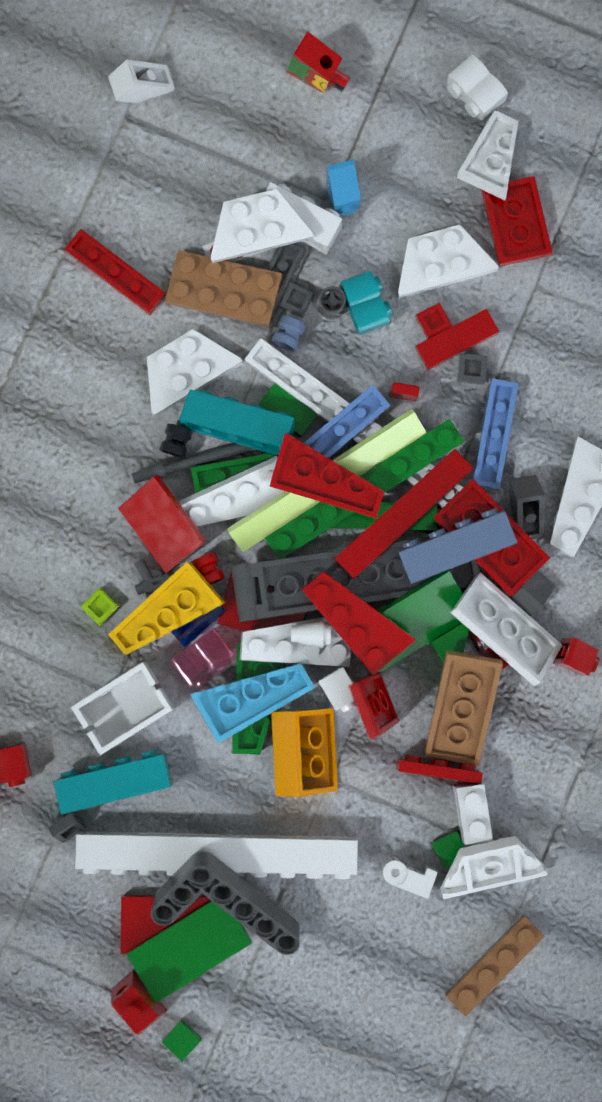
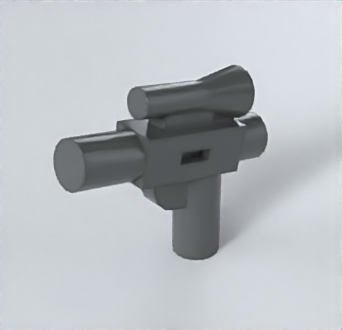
[134,559,175,598]

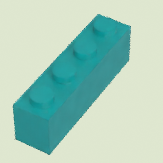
[179,389,295,455]
[53,749,173,814]

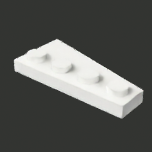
[178,456,284,527]

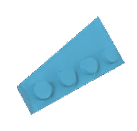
[190,663,315,744]

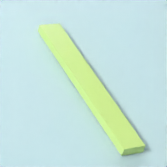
[227,409,427,552]

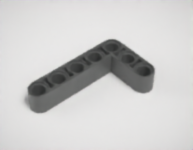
[151,851,300,955]

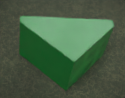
[429,623,469,664]

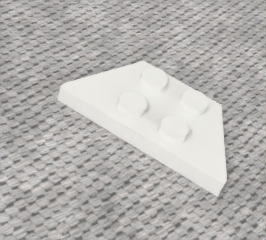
[211,189,314,263]
[397,224,498,299]
[147,329,243,417]
[440,836,547,899]

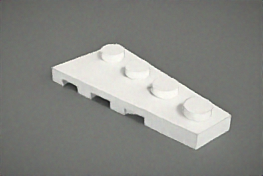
[548,437,602,558]
[240,617,351,667]

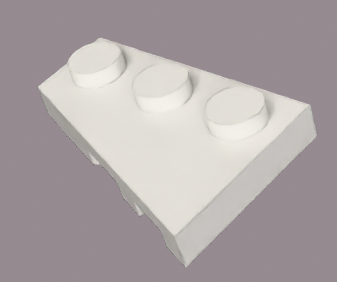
[457,110,519,200]

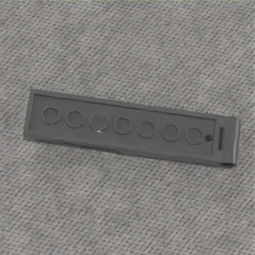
[231,537,479,622]

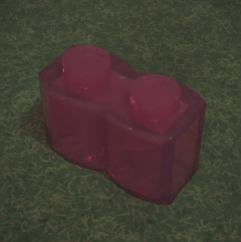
[169,628,234,689]

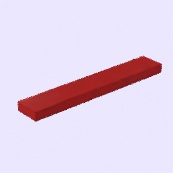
[334,449,474,579]

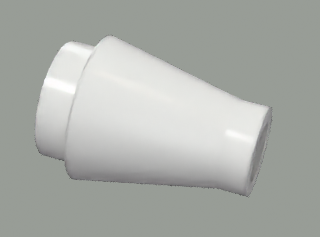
[291,620,331,648]

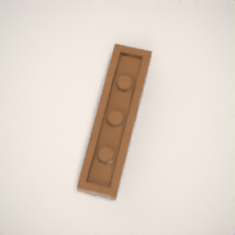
[445,915,545,1017]

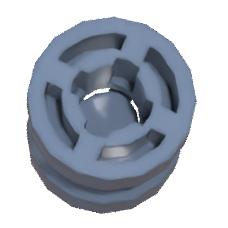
[271,315,306,352]

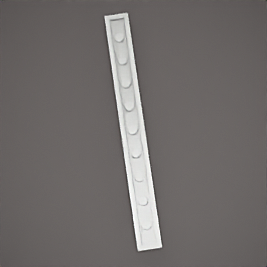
[245,338,463,508]

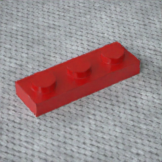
[396,754,483,784]

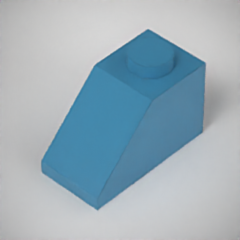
[326,159,361,216]

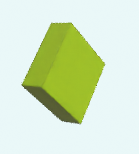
[80,587,120,626]

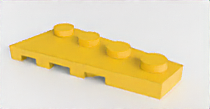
[108,561,225,655]

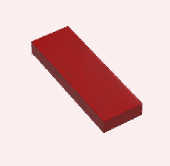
[415,308,499,371]

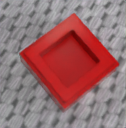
[415,302,452,339]
[390,382,420,402]

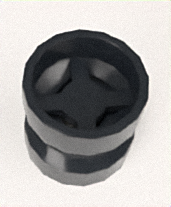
[159,424,193,458]

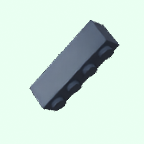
[399,507,517,584]

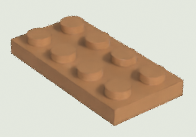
[165,250,283,328]
[424,650,503,766]

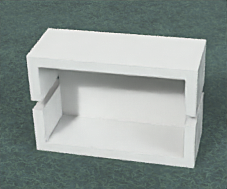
[71,662,175,755]

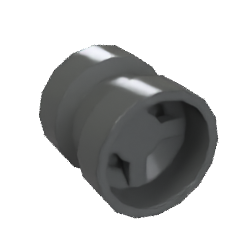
[319,286,346,320]

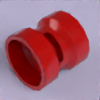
[191,552,225,585]

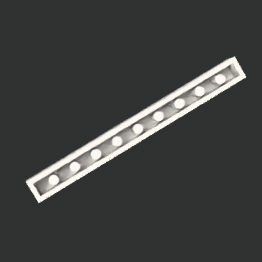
[75,831,358,879]

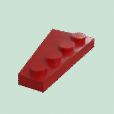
[269,432,384,518]
[302,571,416,675]

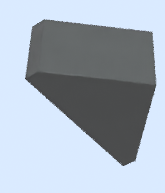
[509,571,556,617]

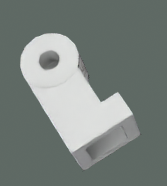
[382,857,438,899]

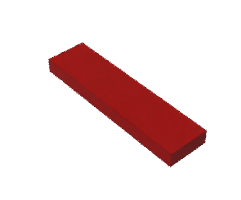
[64,229,166,316]

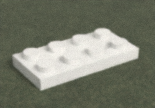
[450,572,562,686]

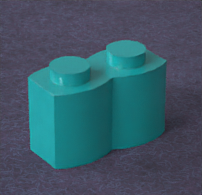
[340,271,392,336]

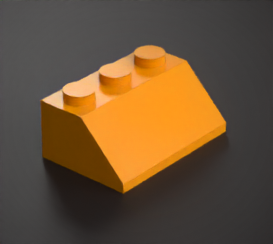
[271,708,338,797]

